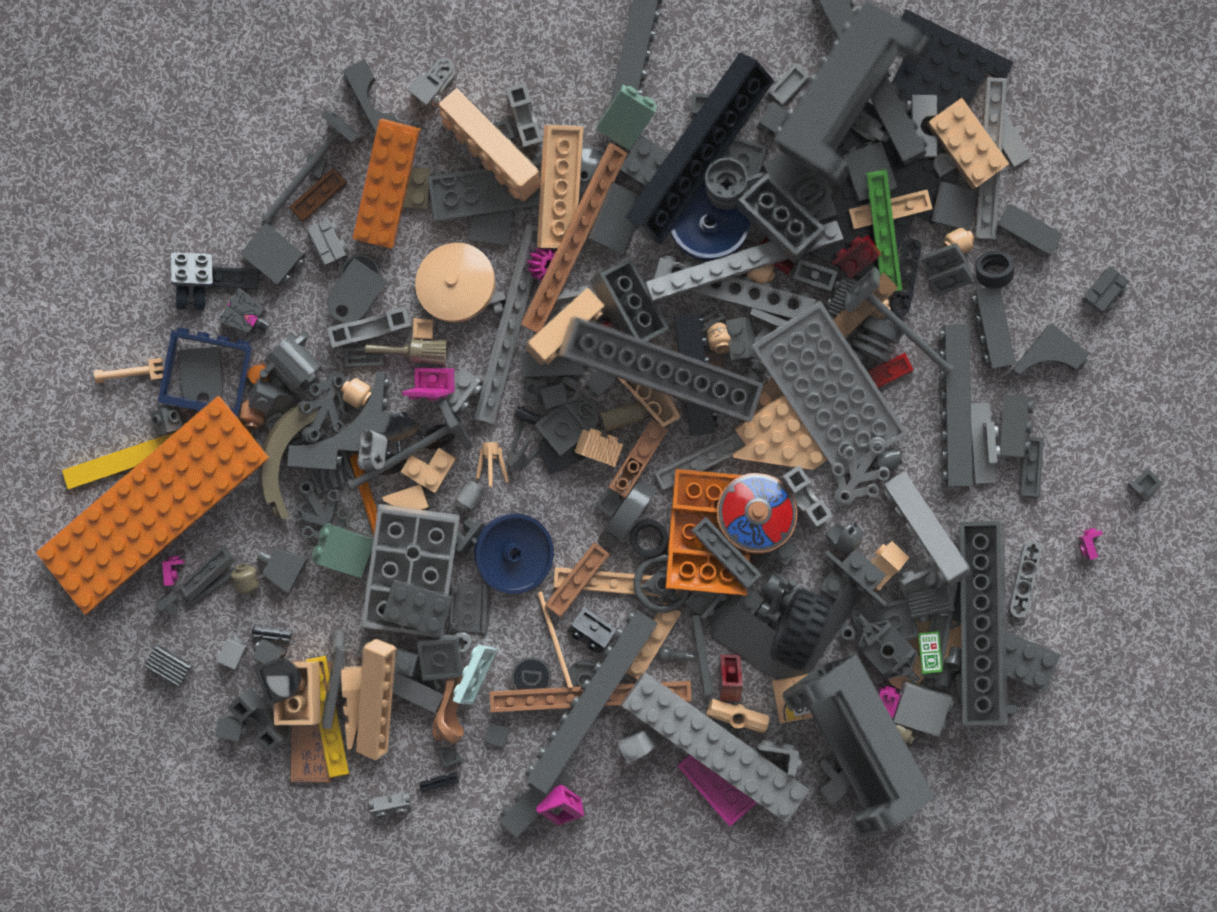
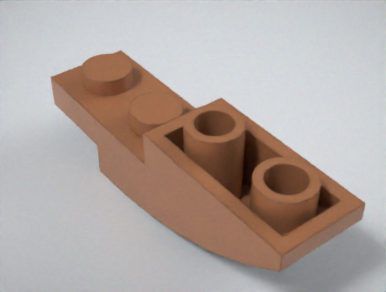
[609,419,668,498]

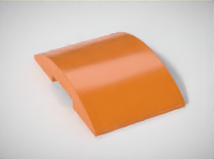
[666,469,750,596]

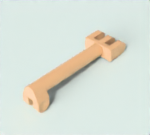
[94,358,164,383]

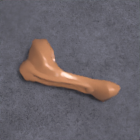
[432,677,464,744]

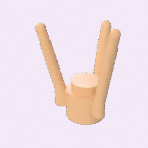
[476,442,509,487]

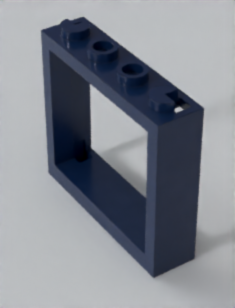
[158,327,254,418]

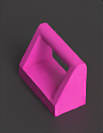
[536,785,584,826]

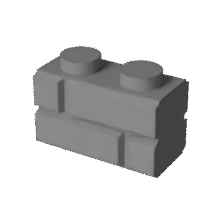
[307,219,348,267]

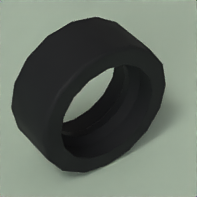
[976,251,1014,288]
[630,519,668,558]

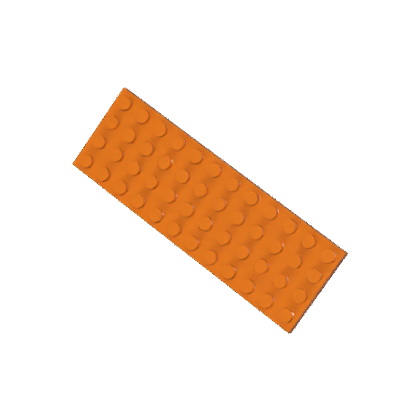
[36,396,270,615]

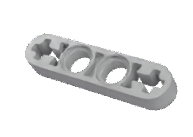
[1009,541,1042,618]

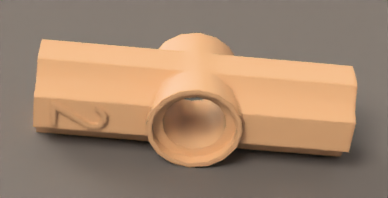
[706,699,770,733]

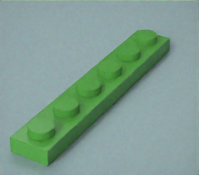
[865,170,902,291]

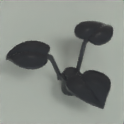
[377,412,456,475]

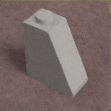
[618,725,663,763]

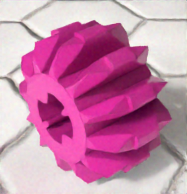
[527,247,556,281]

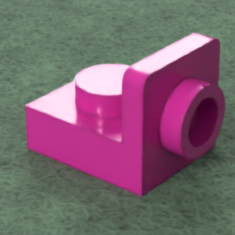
[162,556,186,586]
[878,685,900,718]

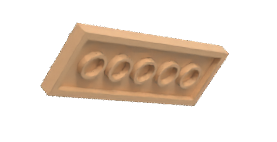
[537,125,583,248]

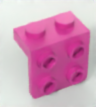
[402,367,455,401]

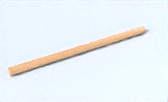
[537,592,573,689]

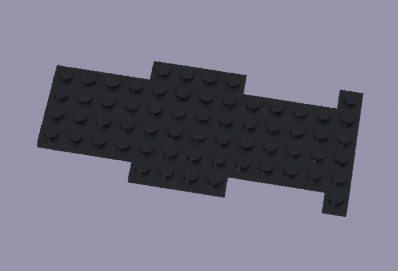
[809,9,1014,279]

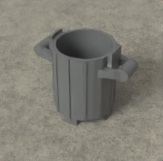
[259,331,325,396]

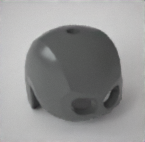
[826,521,863,554]

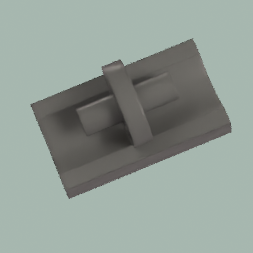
[455,517,486,555]

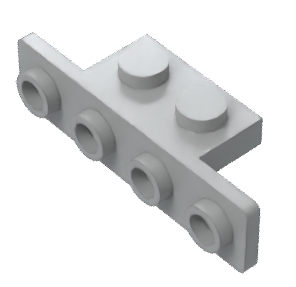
[971,402,1000,484]

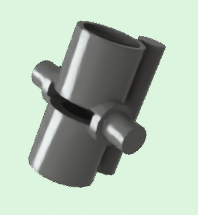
[761,570,799,608]

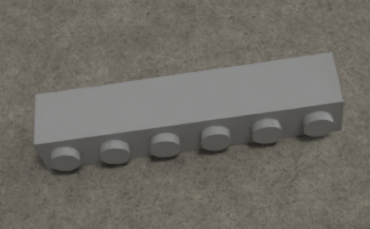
[884,471,971,587]

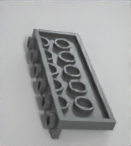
[428,156,542,221]

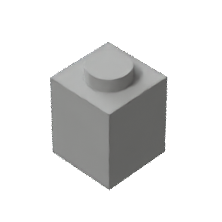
[217,636,248,669]

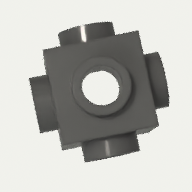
[150,404,183,436]

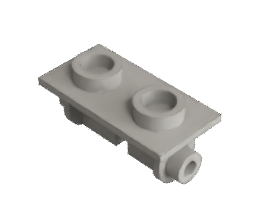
[369,792,412,818]

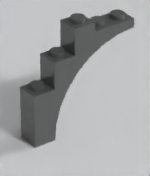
[287,372,391,471]

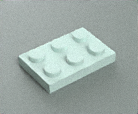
[453,645,498,705]

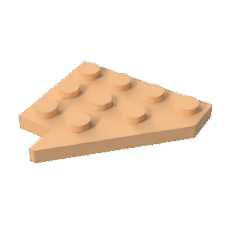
[732,393,828,470]

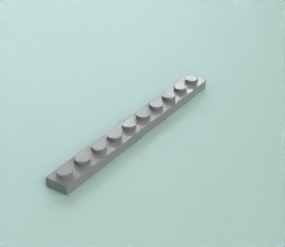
[646,221,844,303]
[474,224,540,424]

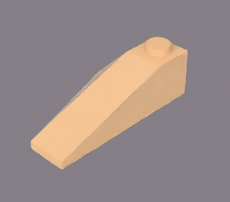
[341,666,362,749]

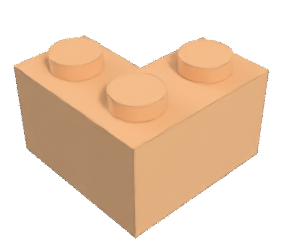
[401,448,457,493]

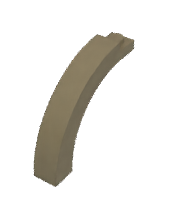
[258,398,318,520]

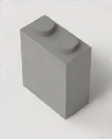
[892,680,953,736]

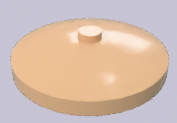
[415,243,496,323]

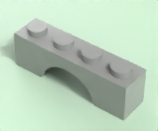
[327,307,412,349]

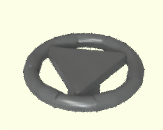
[633,554,691,613]

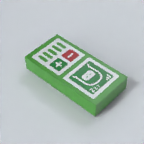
[918,631,943,674]

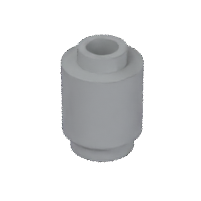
[456,480,484,511]

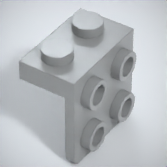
[756,740,801,776]

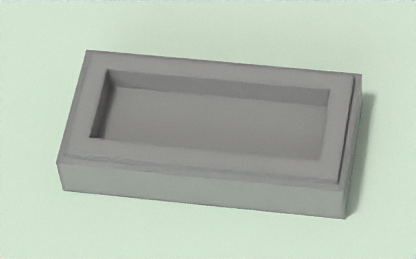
[768,63,810,106]

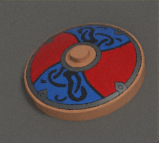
[716,473,797,554]

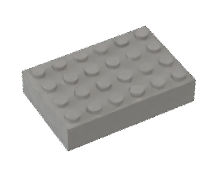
[361,504,460,638]

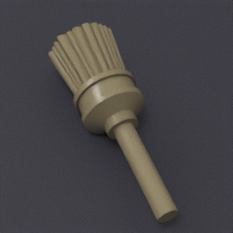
[365,339,447,367]

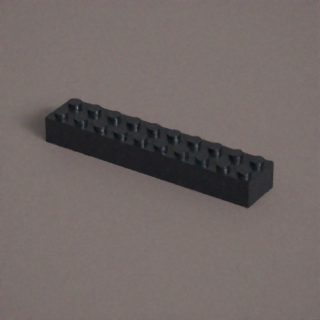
[625,52,774,245]

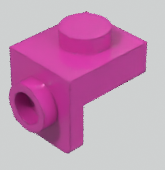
[1079,528,1103,560]

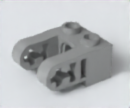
[408,57,456,110]

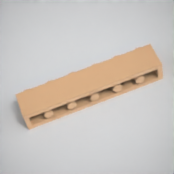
[356,639,396,760]

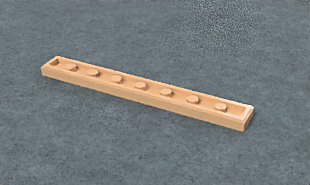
[553,567,693,598]

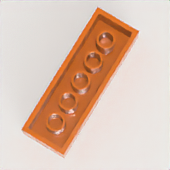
[352,119,422,249]

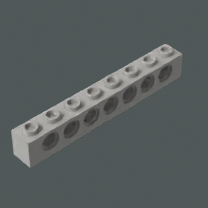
[654,255,816,319]

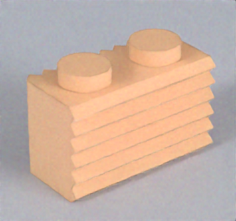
[575,428,624,467]

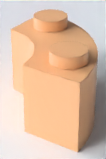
[870,541,910,593]

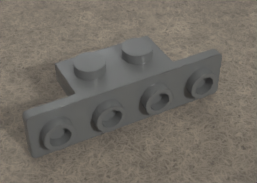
[824,548,888,608]

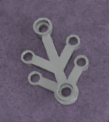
[832,437,890,505]

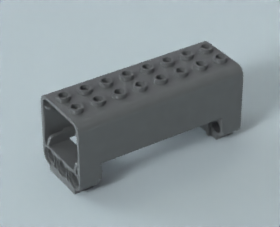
[774,0,931,187]
[782,654,934,838]

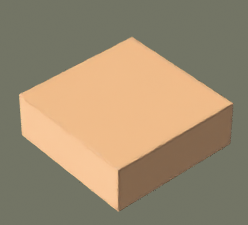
[413,318,434,340]

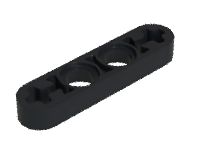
[891,238,921,316]

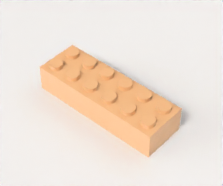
[439,89,541,202]

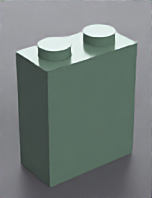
[596,84,657,150]
[312,523,374,578]

